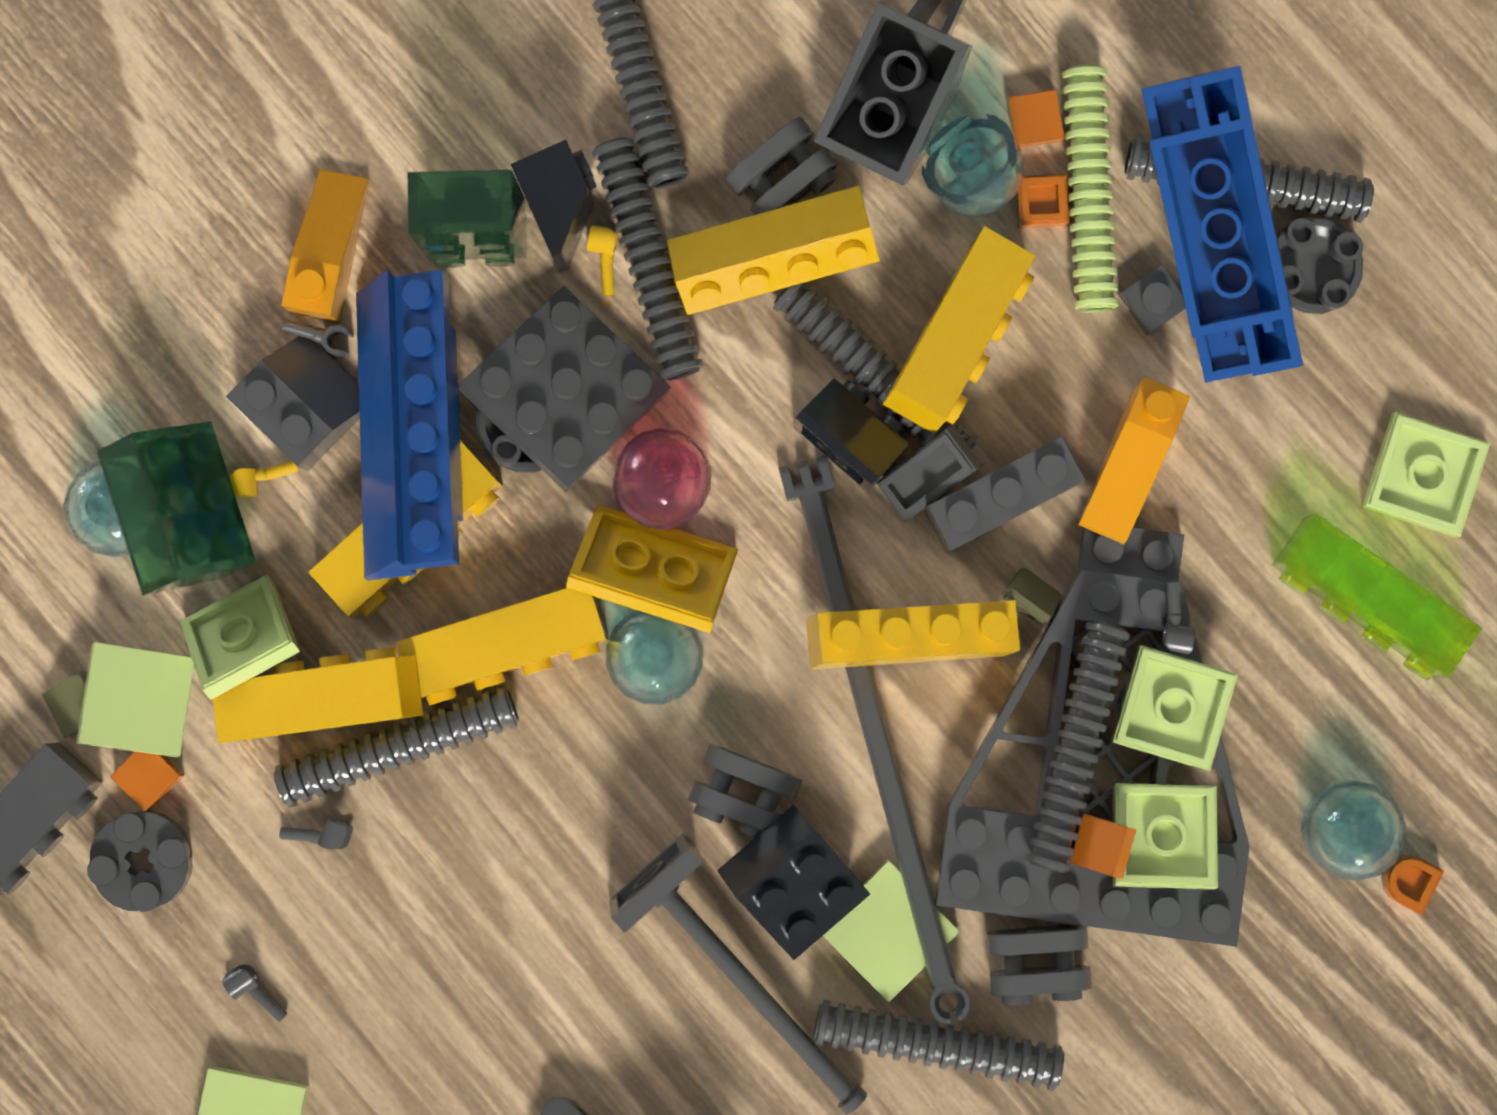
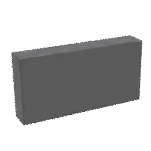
[876,425,983,522]

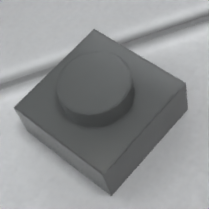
[1119,265,1186,335]

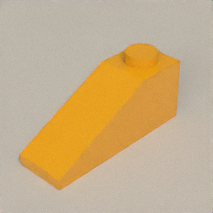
[281,169,370,324]
[1078,376,1190,544]

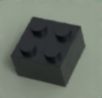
[717,804,870,960]

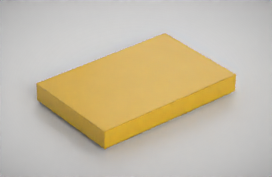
[566,504,738,633]

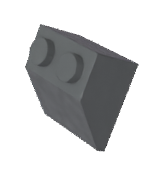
[226,336,360,471]

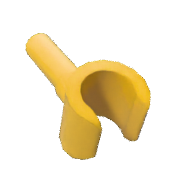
[587,225,618,296]
[230,461,299,498]

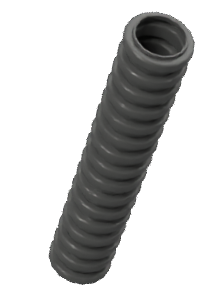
[593,0,690,188]
[1124,135,1374,223]
[592,137,704,381]
[773,282,978,449]
[1025,621,1130,873]
[274,685,519,808]
[813,1000,1064,1091]

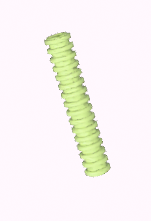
[1062,64,1119,313]

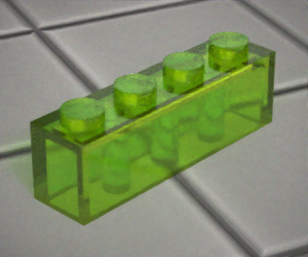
[1272,513,1483,680]

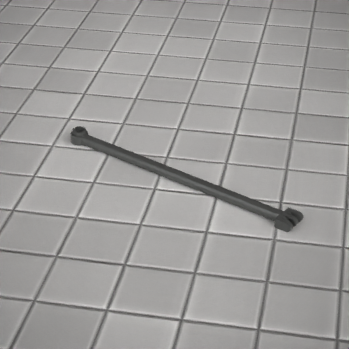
[778,455,970,1024]

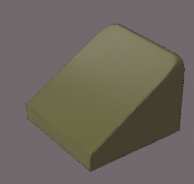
[1002,568,1061,624]
[42,671,87,738]

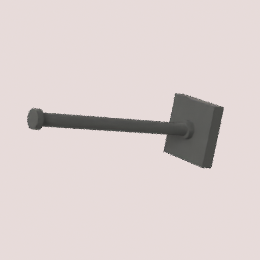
[609,833,867,1114]

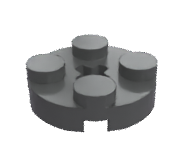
[87,811,193,912]

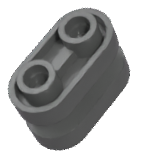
[725,117,839,215]
[688,743,803,838]
[987,925,1092,1005]

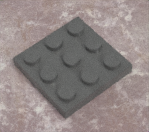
[458,285,671,492]

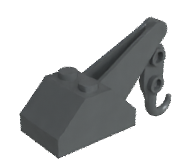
[813,0,973,185]

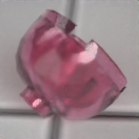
[612,427,712,530]

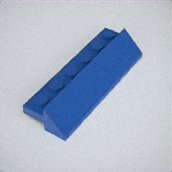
[1141,65,1304,383]
[356,269,463,580]

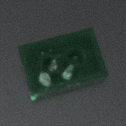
[407,169,527,268]
[97,421,256,596]

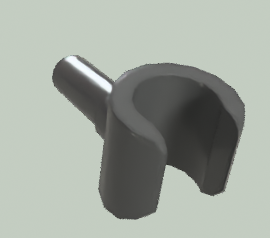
[282,319,354,358]
[1162,582,1195,654]
[279,818,353,850]
[222,964,287,1022]

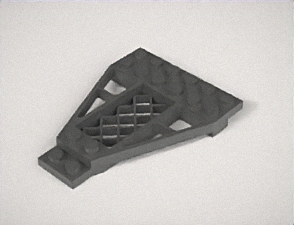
[935,527,1250,947]

